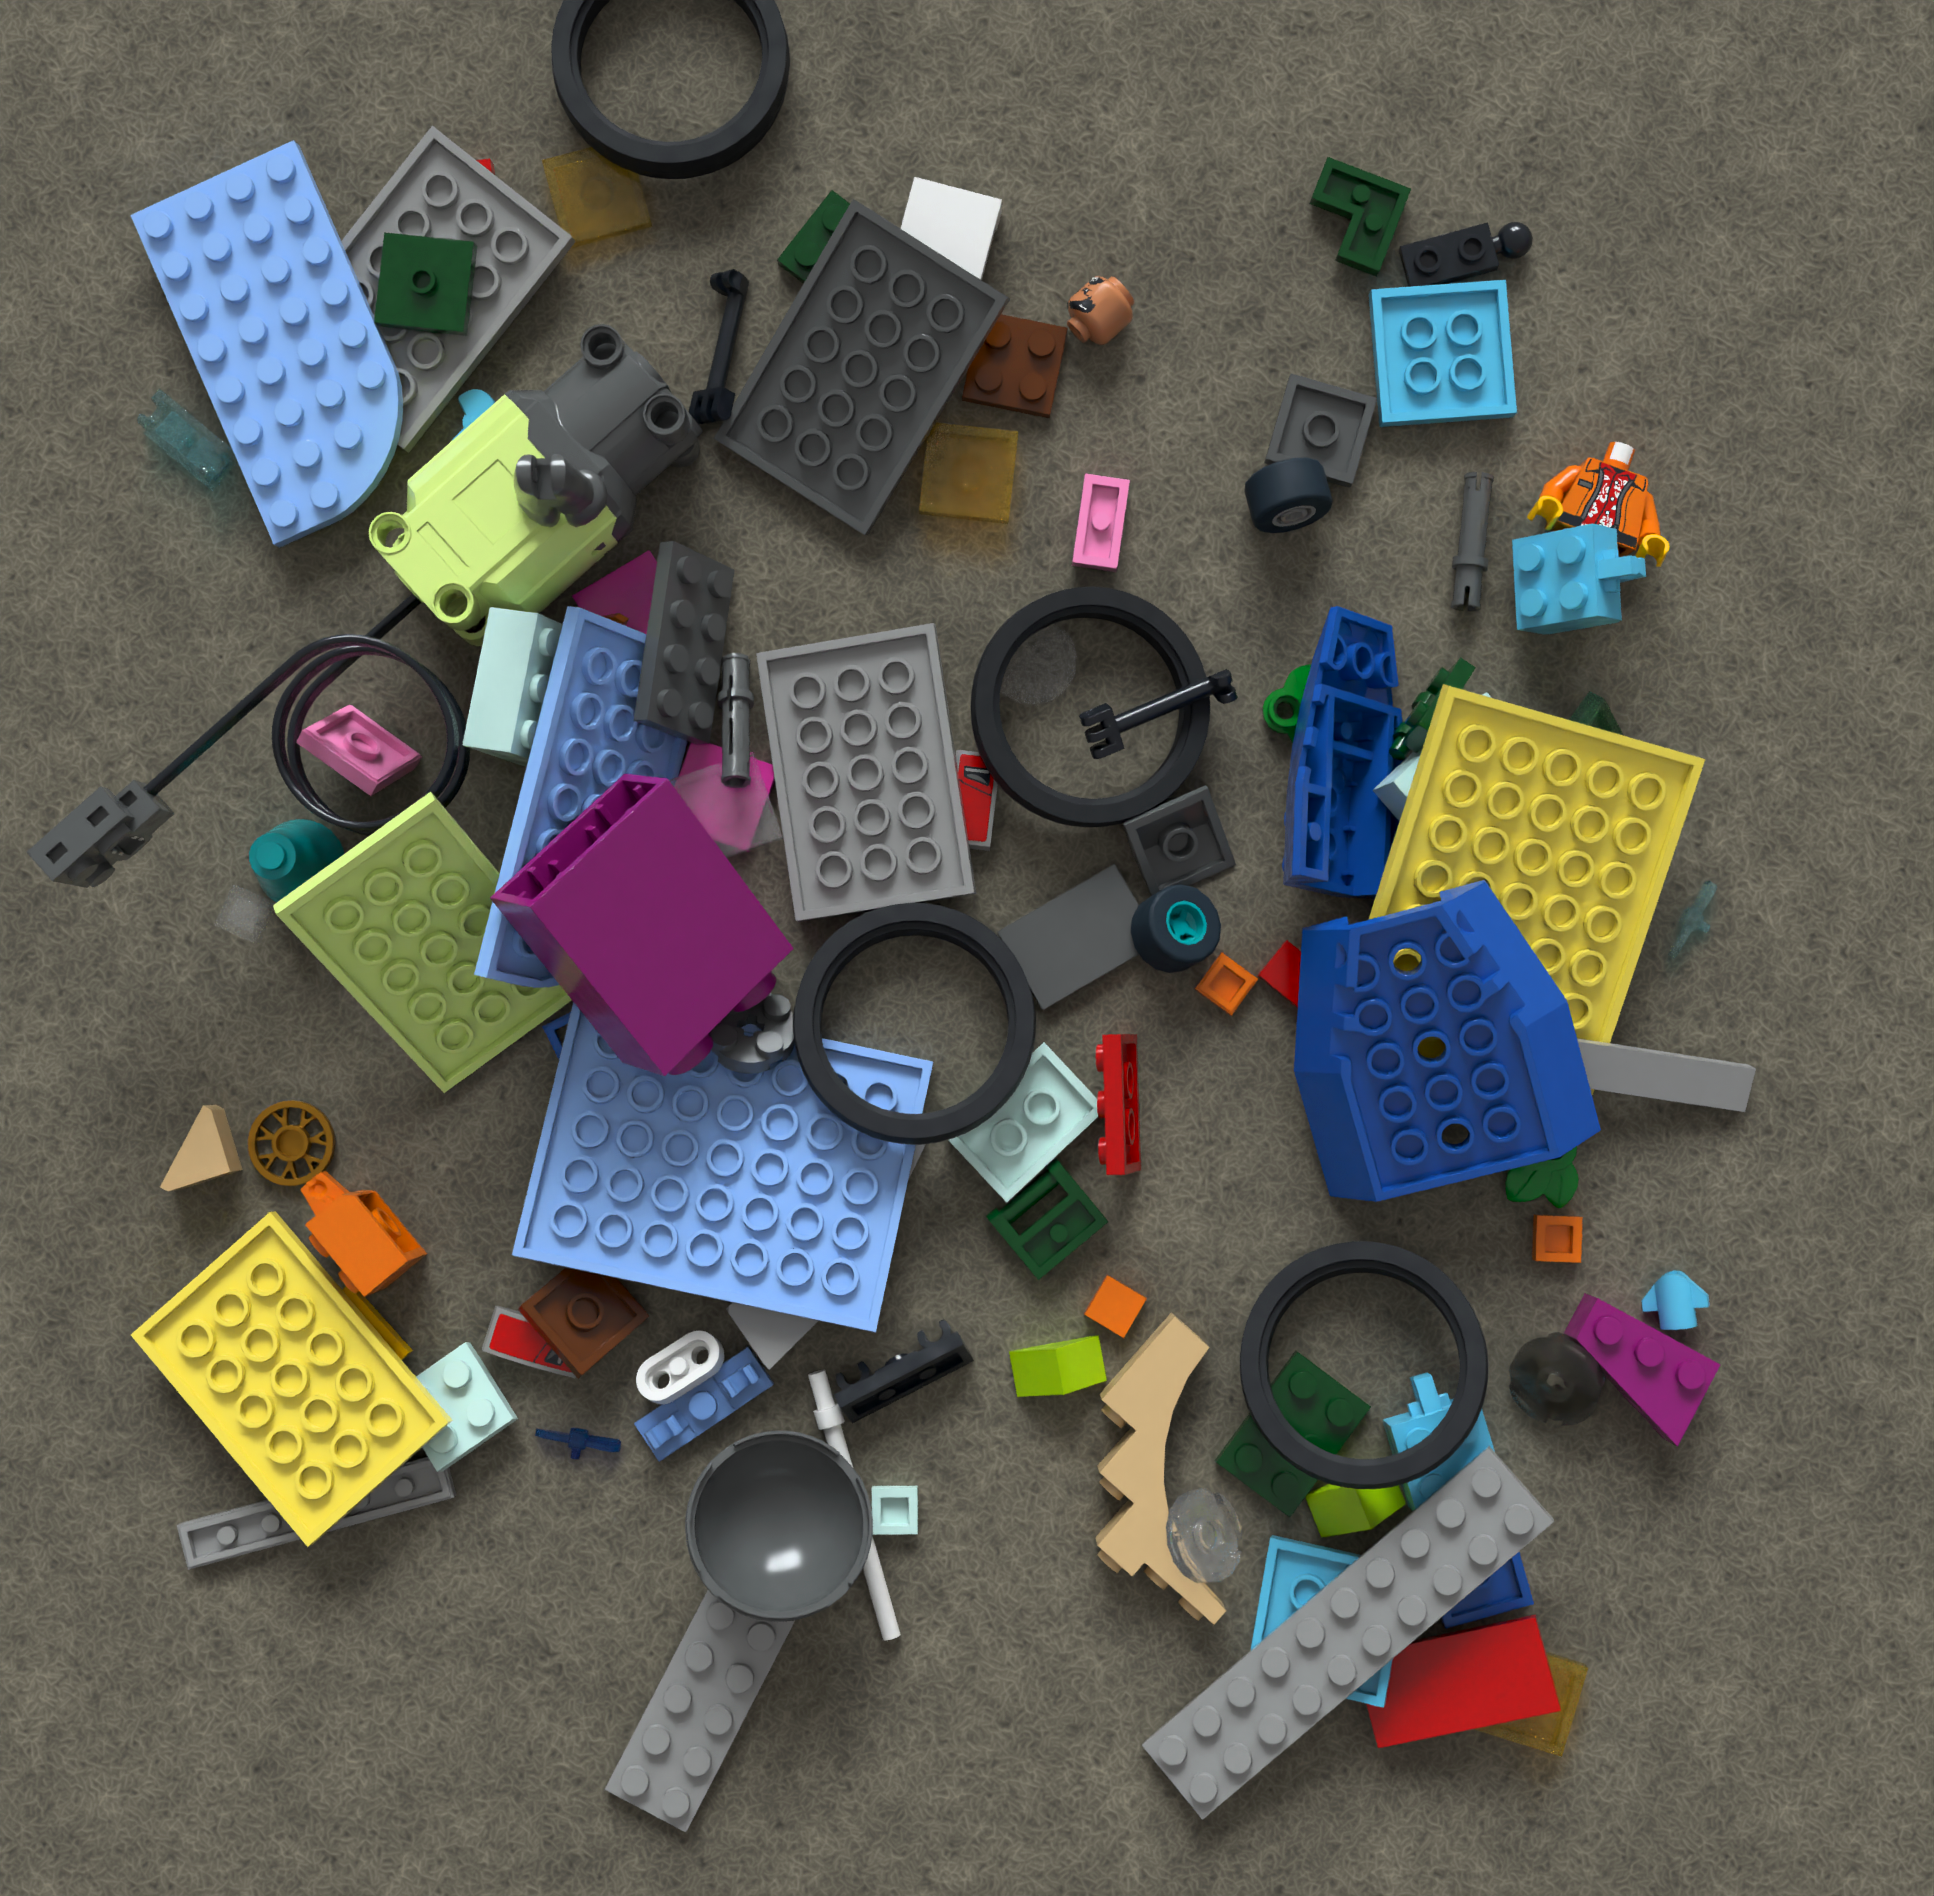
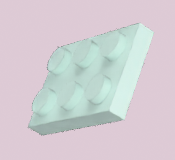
[949,1042,1098,1202]

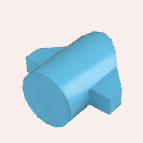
[1642,1270,1710,1330]

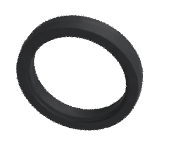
[551,0,790,179]
[970,587,1210,827]
[793,903,1036,1145]
[1240,1241,1489,1489]

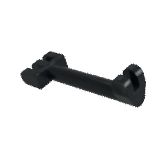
[689,269,749,425]
[1079,669,1238,759]

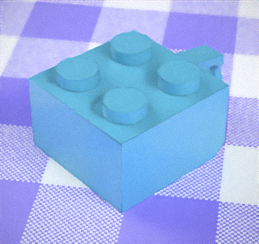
[1512,523,1646,634]
[1383,1372,1495,1511]

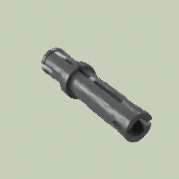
[1451,472,1494,612]
[718,653,754,788]

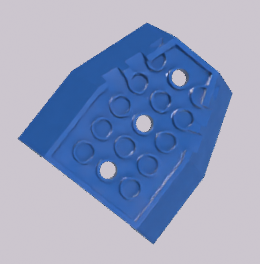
[1294,880,1601,1202]

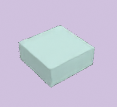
[872,1486,918,1535]

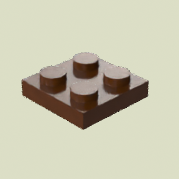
[962,314,1068,418]
[518,1268,649,1379]

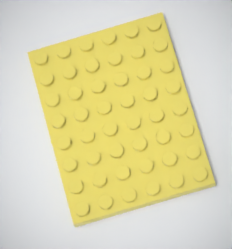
[1368,684,1705,1095]

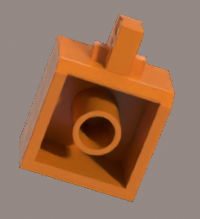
[300,1171,427,1297]

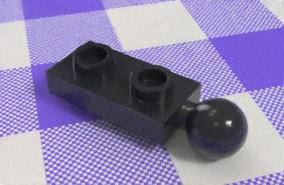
[1399,222,1533,287]

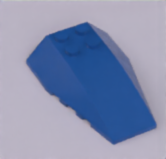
[1282,606,1407,899]

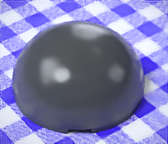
[685,1430,873,1622]

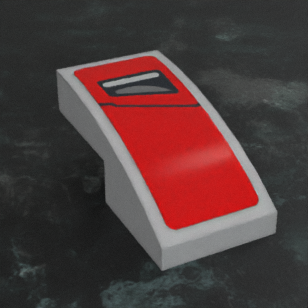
[956,750,998,851]
[482,1305,576,1378]

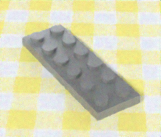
[605,1590,795,1832]

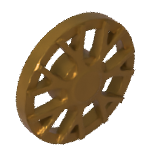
[248,1100,335,1186]

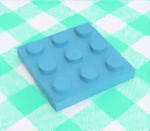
[1369,280,1517,427]
[1251,1535,1393,1708]

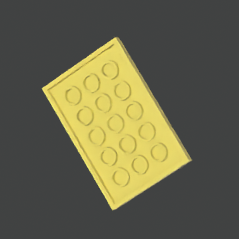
[131,1211,453,1547]

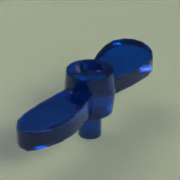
[535,1428,621,1459]

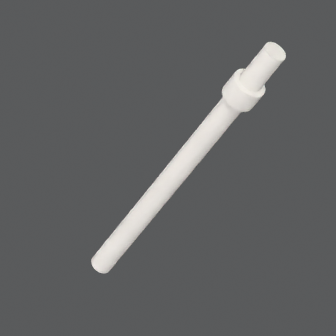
[808,1369,901,1641]

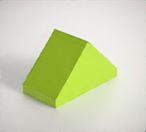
[1009,1335,1107,1397]
[1305,1484,1406,1538]

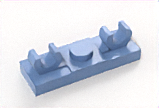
[634,1346,774,1462]

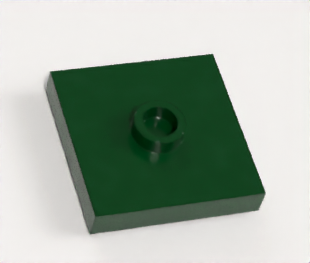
[374,232,478,336]

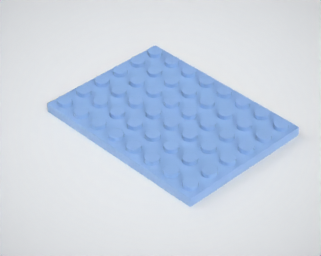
[512,1002,933,1333]

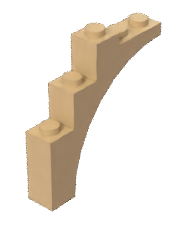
[1095,1312,1226,1624]

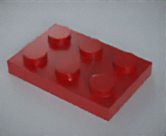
[1096,1034,1141,1175]

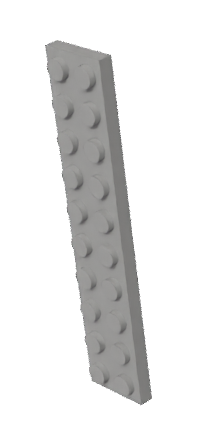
[1142,1446,1554,1820]

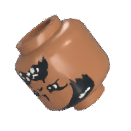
[1067,276,1134,345]

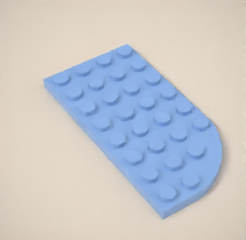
[130,140,403,548]

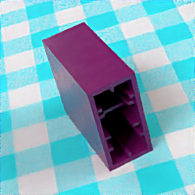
[490,774,794,1076]

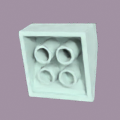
[462,607,563,767]

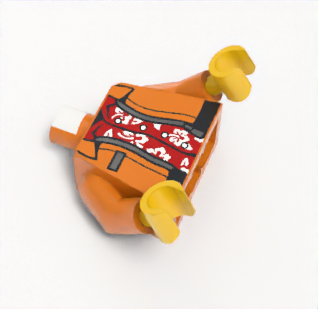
[1527,442,1670,567]

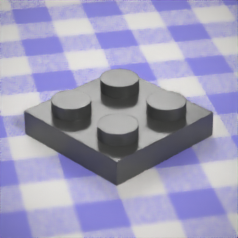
[1264,373,1377,488]

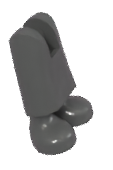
[514,454,608,528]

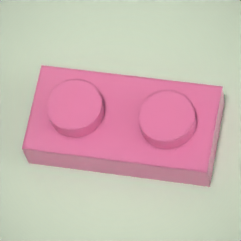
[1072,474,1130,572]

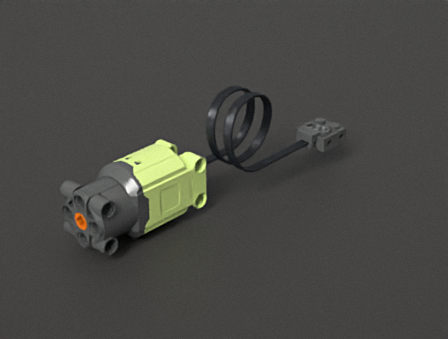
[27,324,703,888]

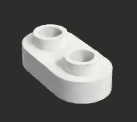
[636,1331,724,1404]

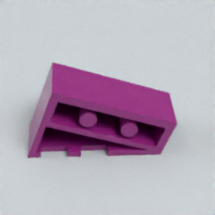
[1564,1293,1721,1447]

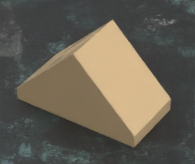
[160,1105,242,1192]

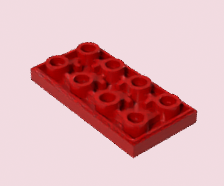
[1366,1614,1561,1748]

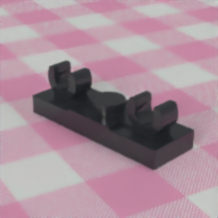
[834,1319,974,1424]

